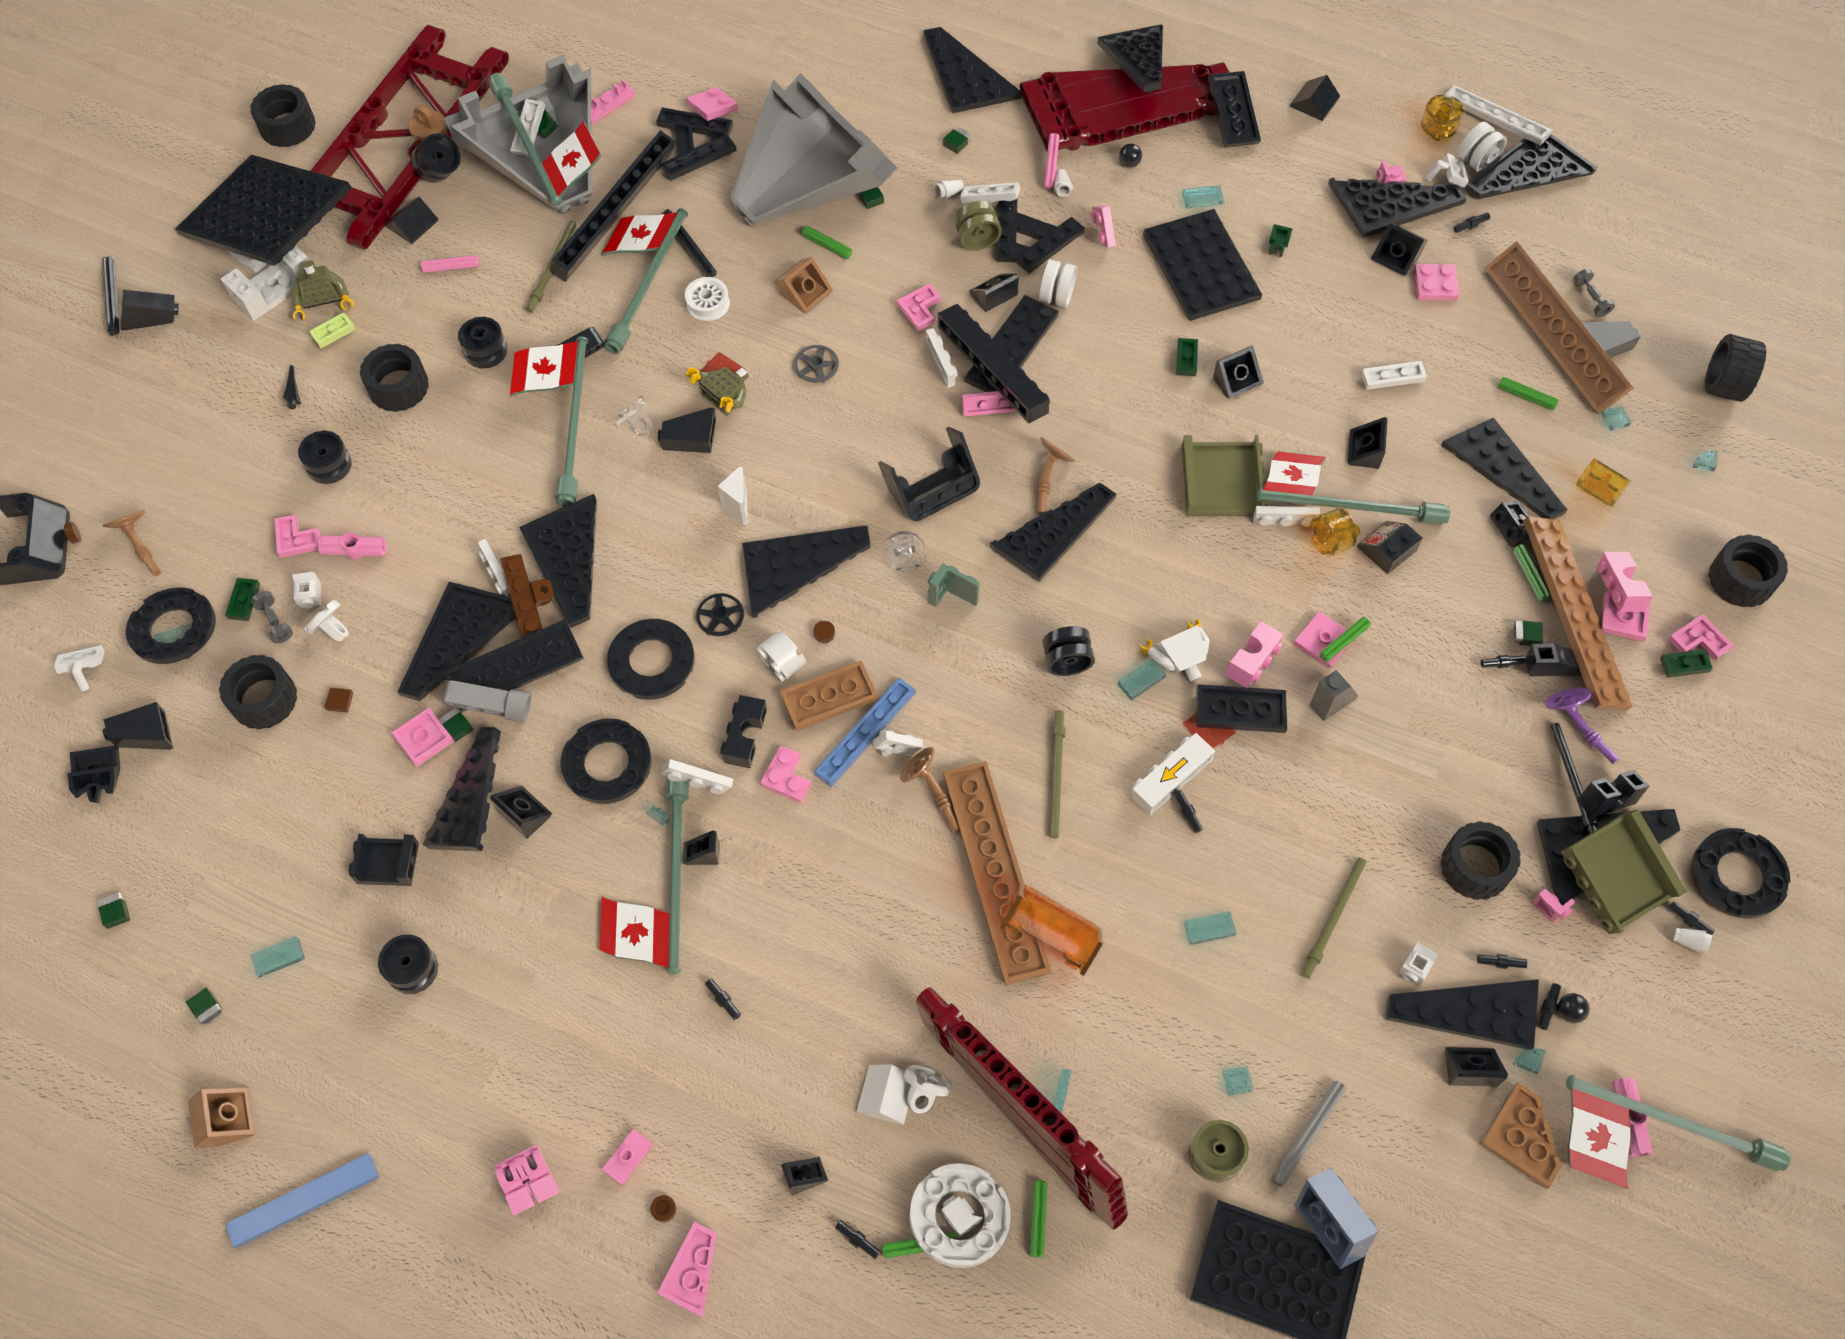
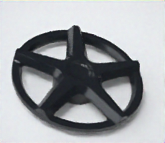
[696,593,744,636]

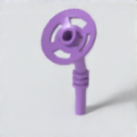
[1545,688,1619,764]

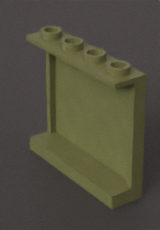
[1181,435,1268,517]
[1561,810,1687,934]

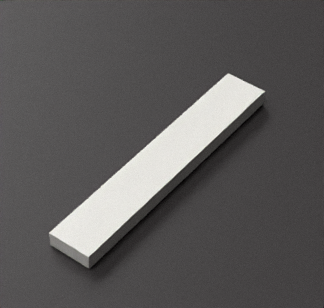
[1443,85,1552,145]

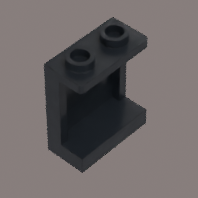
[349,834,419,886]

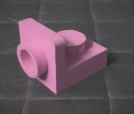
[1377,161,1407,184]
[1532,889,1575,923]

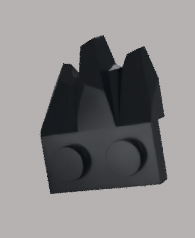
[68,745,120,804]

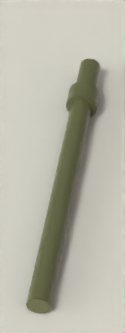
[526,221,576,313]
[1050,710,1066,838]
[1301,858,1367,979]

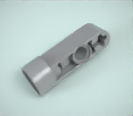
[442,681,531,723]

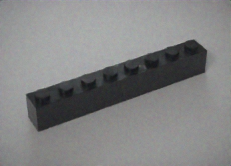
[938,303,1050,424]

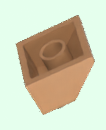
[774,257,833,313]
[188,1087,255,1148]

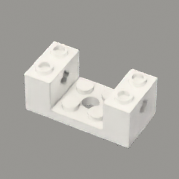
[221,246,309,321]

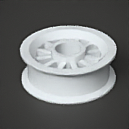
[685,277,730,321]

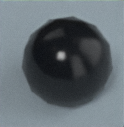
[1119,143,1143,168]
[1558,993,1590,1024]

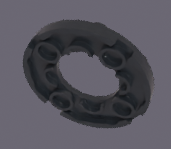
[126,587,216,664]
[607,619,695,700]
[561,718,652,804]
[1692,828,1791,919]

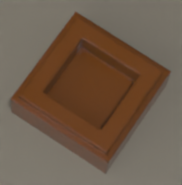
[324,688,354,713]

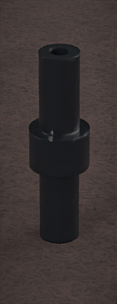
[1453,212,1490,233]
[1480,655,1526,669]
[1173,789,1203,833]
[1668,901,1715,935]
[1477,954,1527,969]
[705,978,741,1020]
[1538,983,1561,1030]
[835,1220,881,1259]

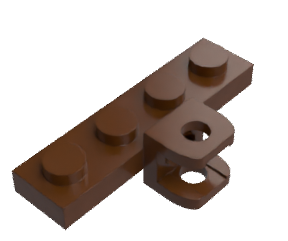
[499,554,554,638]

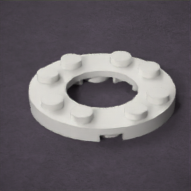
[909,1163,1011,1268]

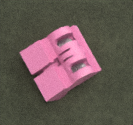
[495,1144,559,1216]

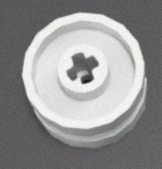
[1457,122,1507,173]
[1039,259,1078,308]

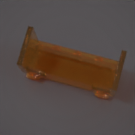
[1000,883,1103,976]

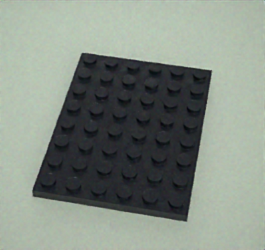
[175,155,352,266]

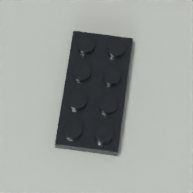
[1208,71,1261,148]
[1196,684,1287,733]

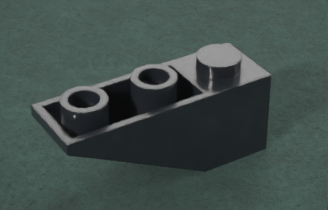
[1525,644,1582,677]

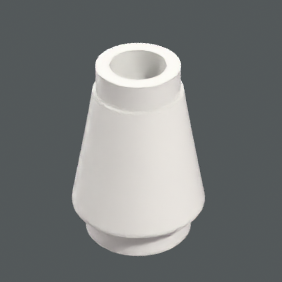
[1054,169,1073,197]
[934,180,964,200]
[1673,927,1712,954]

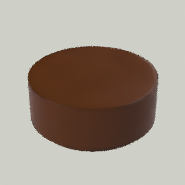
[64,522,81,544]
[813,621,835,643]
[650,1195,677,1222]

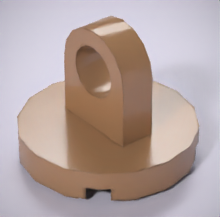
[408,104,447,142]

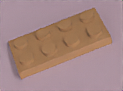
[780,660,878,731]

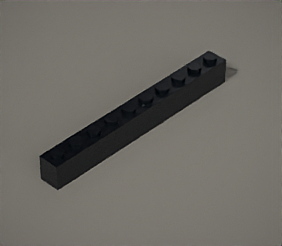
[550,130,676,282]

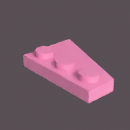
[657,1222,717,1318]

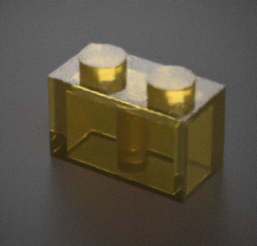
[1576,458,1631,508]

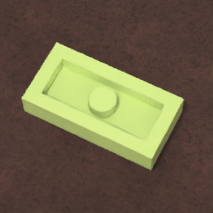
[309,312,356,348]

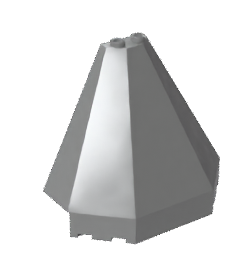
[443,55,591,213]
[730,73,898,226]

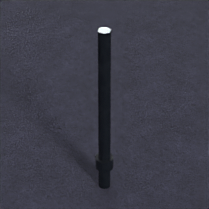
[1550,723,1598,834]

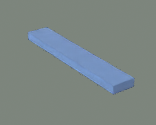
[814,678,916,788]
[226,1153,379,1248]

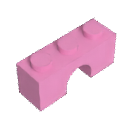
[1597,552,1652,612]
[1225,622,1284,688]

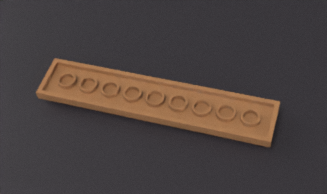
[1484,241,1634,414]
[1523,516,1633,711]
[943,761,1051,986]

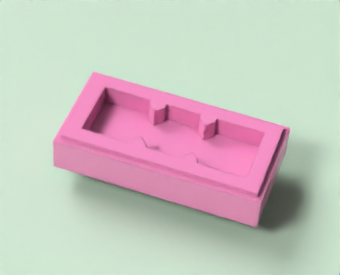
[602,1129,653,1186]

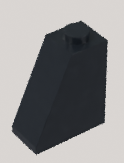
[121,290,179,331]
[658,407,717,453]
[102,702,173,750]

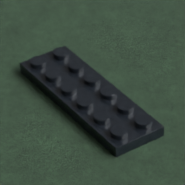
[964,295,1059,392]
[443,619,584,713]

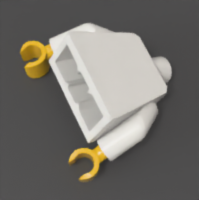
[1140,619,1209,681]

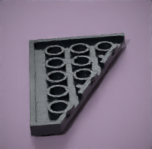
[1097,24,1163,93]
[923,27,1021,114]
[1464,134,1597,199]
[1328,178,1467,237]
[519,494,597,628]
[742,525,871,618]
[398,582,516,701]
[422,727,501,852]
[1537,809,1681,906]

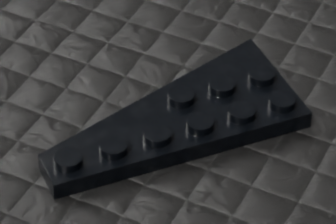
[1441,417,1568,519]
[989,482,1117,582]
[1386,979,1539,1050]

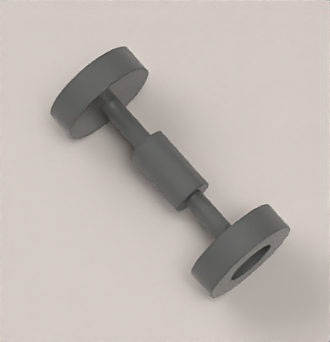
[1573,268,1615,317]
[251,591,293,643]

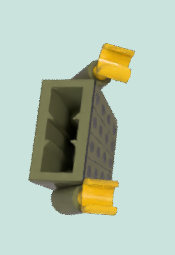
[291,260,354,320]
[685,367,749,416]

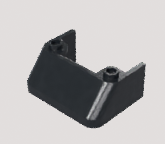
[878,427,980,521]
[0,493,70,586]

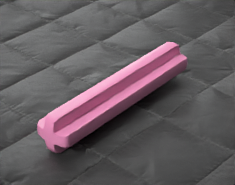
[1044,133,1059,189]
[421,255,480,273]

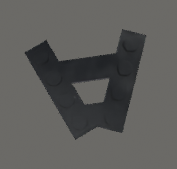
[656,107,737,181]
[996,197,1085,273]

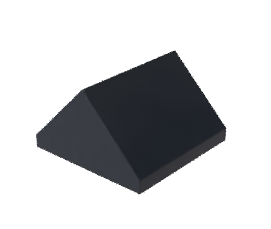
[1290,75,1340,122]
[384,196,439,244]
[969,273,1019,312]
[1213,345,1264,399]
[1348,417,1388,469]
[490,786,552,839]
[1445,1047,1508,1087]

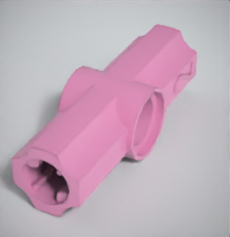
[318,533,387,560]
[1612,1078,1653,1157]

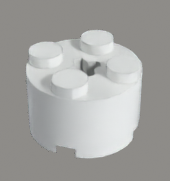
[756,630,807,682]

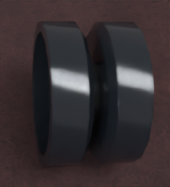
[411,133,461,183]
[458,316,507,369]
[298,430,352,484]
[1042,626,1095,676]
[378,935,439,994]

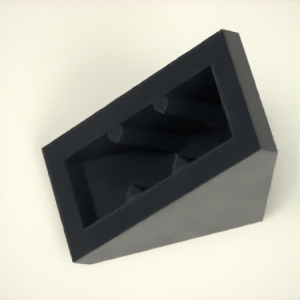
[683,830,720,865]
[781,1157,828,1196]

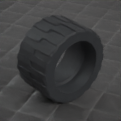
[250,84,316,147]
[1705,334,1767,402]
[360,343,429,412]
[1709,535,1788,607]
[219,655,297,729]
[1441,821,1521,900]

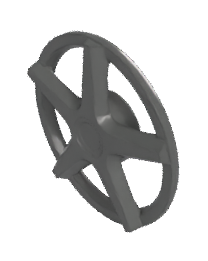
[794,345,839,383]

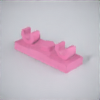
[591,79,635,124]
[962,391,1016,417]

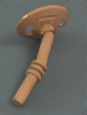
[1037,436,1075,515]
[103,510,161,576]
[900,747,959,833]

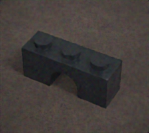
[720,695,767,768]
[1577,770,1650,817]

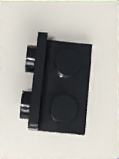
[1490,500,1529,548]

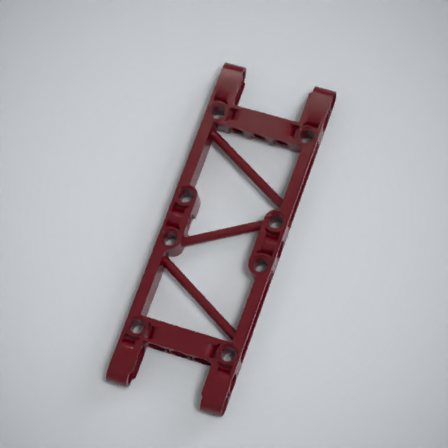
[311,25,509,249]

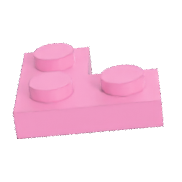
[1090,205,1116,247]
[897,284,941,331]
[274,515,321,558]
[1668,614,1734,660]
[760,745,811,803]

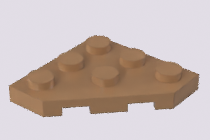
[1480,1083,1561,1189]

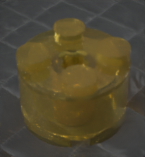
[1420,95,1464,141]
[1310,507,1360,556]

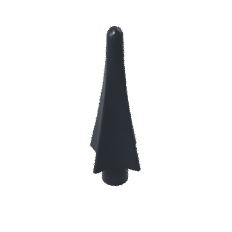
[283,365,301,409]

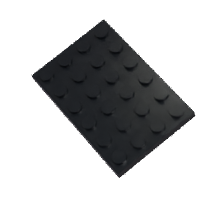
[1143,209,1262,321]
[1189,1200,1366,1339]

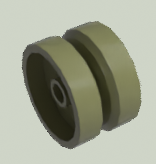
[954,201,1002,251]
[1189,1119,1249,1183]

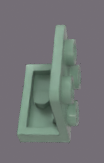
[927,563,980,607]

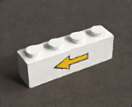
[1130,733,1215,816]

